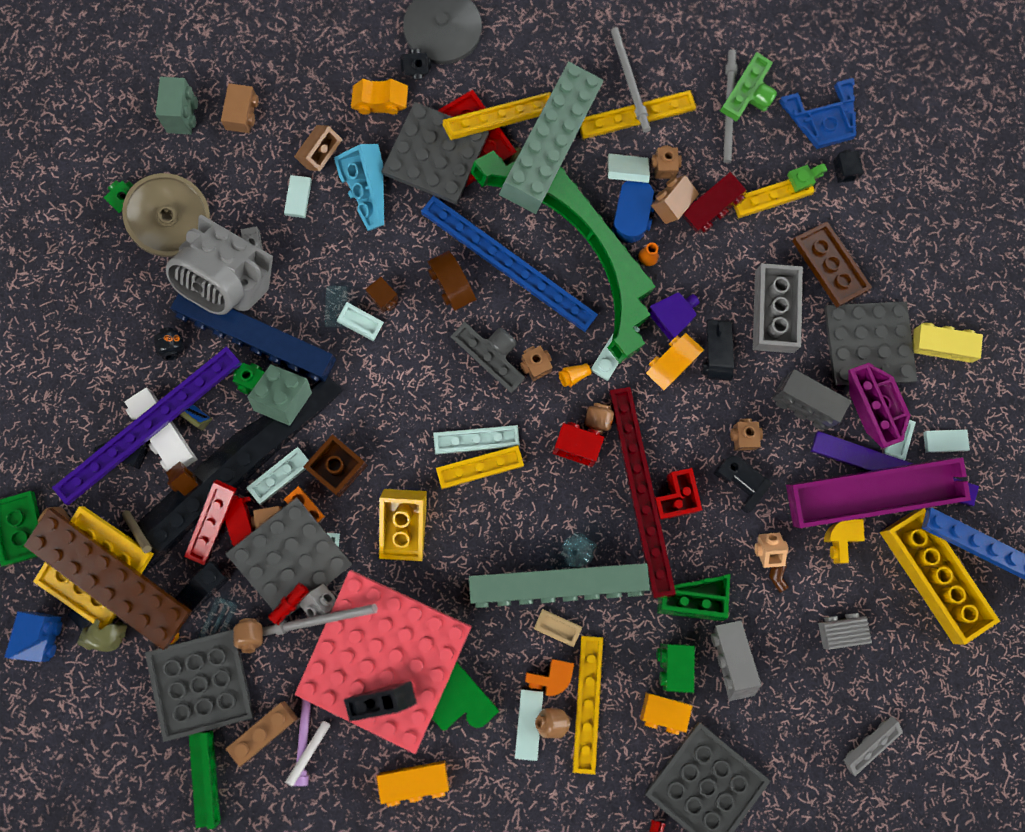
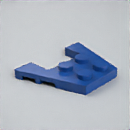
[779,78,856,149]

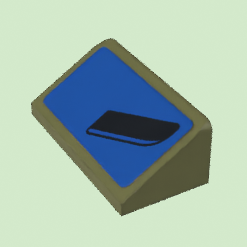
[180,404,212,431]

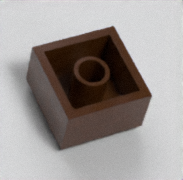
[303,434,368,498]

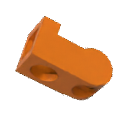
[284,486,325,522]

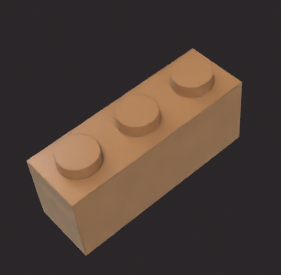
[226,701,299,767]

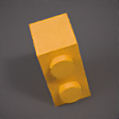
[640,692,692,735]

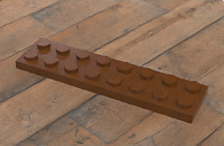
[24,508,192,650]

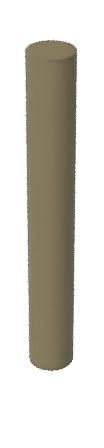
[122,510,152,553]

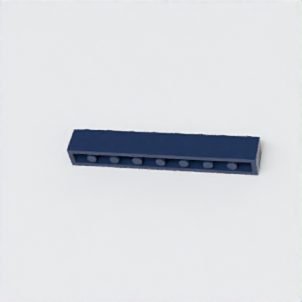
[170,293,336,382]

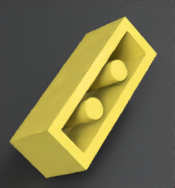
[912,323,983,363]

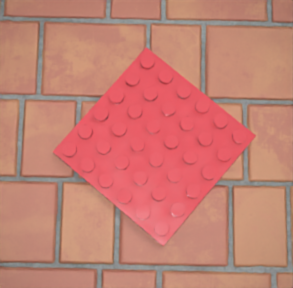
[295,570,472,754]

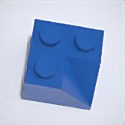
[4,611,62,662]

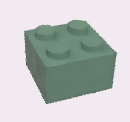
[156,77,198,134]
[248,364,312,426]

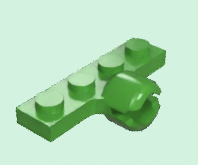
[720,52,777,122]

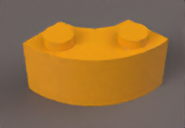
[351,79,408,115]
[646,333,704,390]

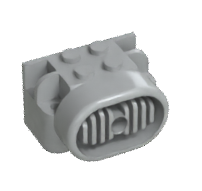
[166,215,273,315]

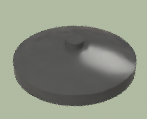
[403,0,482,64]

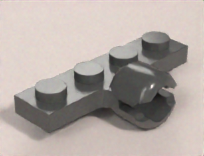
[451,321,526,393]

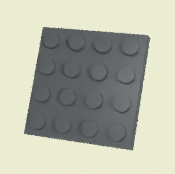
[382,102,489,205]
[824,302,917,387]
[226,497,352,619]
[145,630,254,742]
[644,722,771,832]

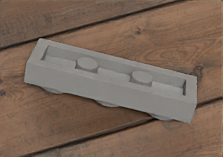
[843,716,903,776]

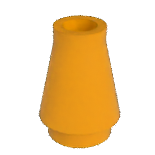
[559,363,591,387]

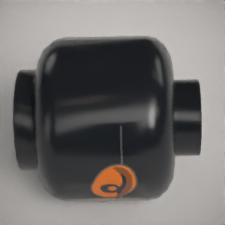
[154,327,184,360]

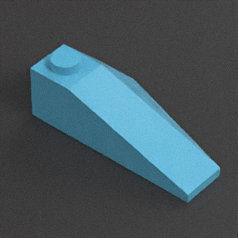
[334,144,384,231]

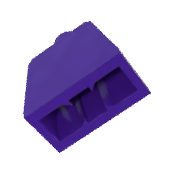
[648,292,700,342]

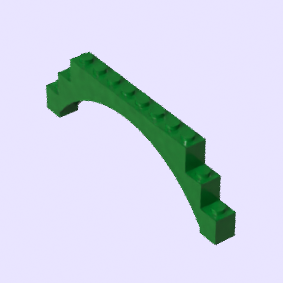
[471,150,655,364]

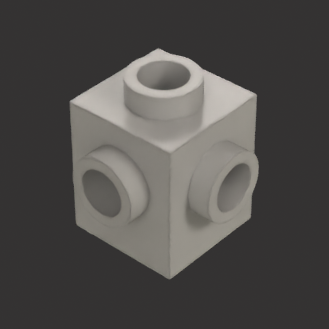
[299,583,336,617]

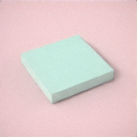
[608,154,650,183]

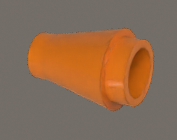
[638,243,659,266]

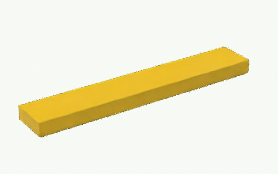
[579,90,696,139]
[442,92,551,140]
[572,636,603,774]

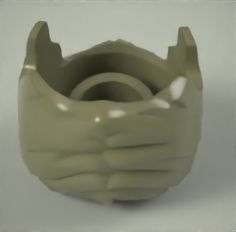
[77,619,127,652]

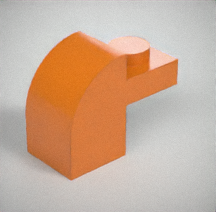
[525,659,574,696]

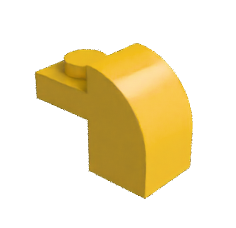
[824,519,865,564]

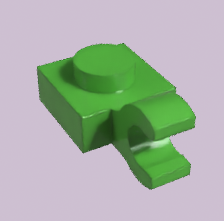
[787,163,828,192]

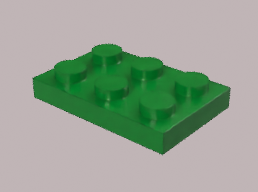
[0,491,40,567]

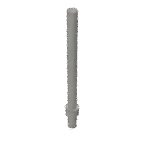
[611,27,651,132]
[723,49,738,163]
[263,604,378,636]

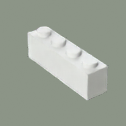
[124,387,198,471]

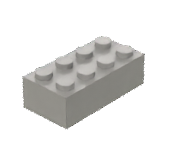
[753,263,803,353]

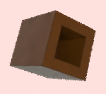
[365,277,399,313]

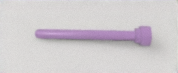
[294,699,311,786]

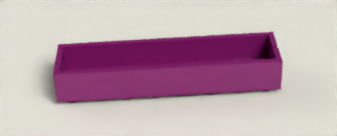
[786,457,971,528]

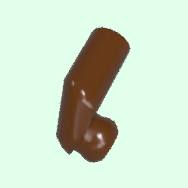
[769,563,789,593]

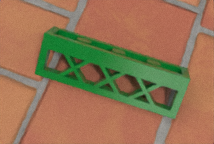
[189,730,220,830]

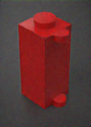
[225,496,255,546]

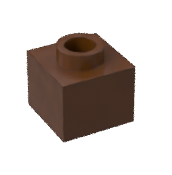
[166,461,198,496]

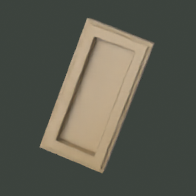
[534,609,582,647]

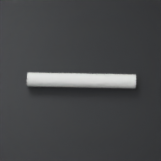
[285,721,331,787]

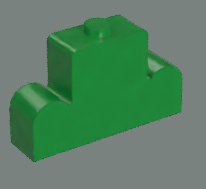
[430,662,499,731]

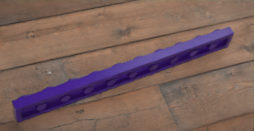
[52,346,242,505]

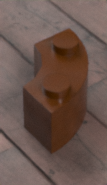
[427,251,477,311]

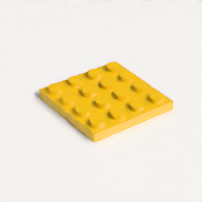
[33,506,154,629]

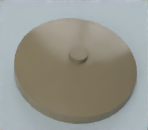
[122,173,210,257]

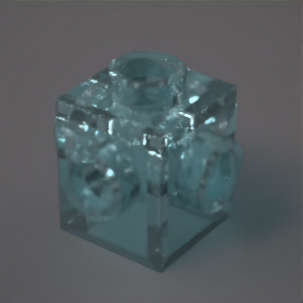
[560,533,598,568]

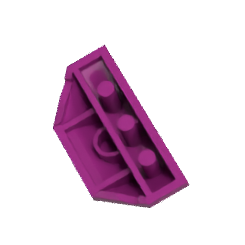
[848,363,911,449]

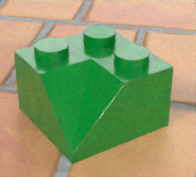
[656,644,695,693]

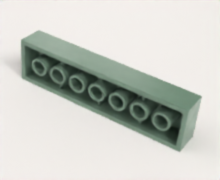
[499,61,604,214]
[469,563,650,608]

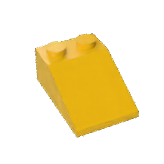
[379,489,427,561]

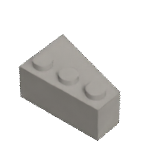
[711,621,761,701]

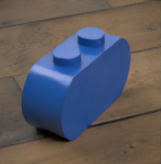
[612,181,655,243]

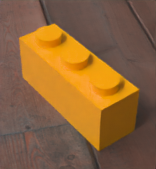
[377,761,449,807]

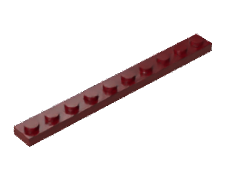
[609,387,676,599]

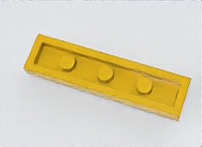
[733,180,815,218]
[436,445,524,489]

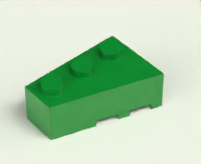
[657,574,730,622]

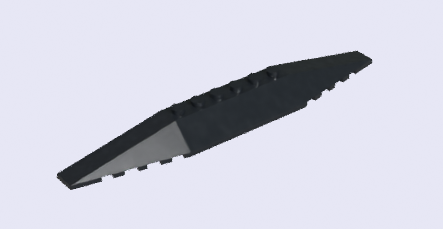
[68,376,343,631]

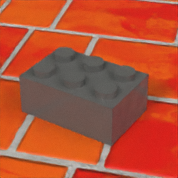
[772,369,851,430]

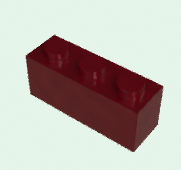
[682,172,747,234]

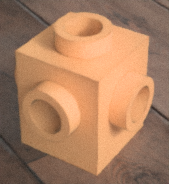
[755,533,788,568]

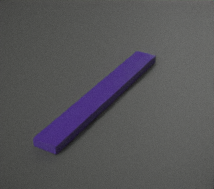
[810,431,979,507]

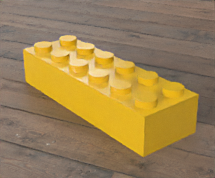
[880,508,1000,645]

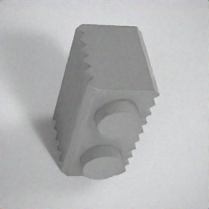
[818,613,872,650]

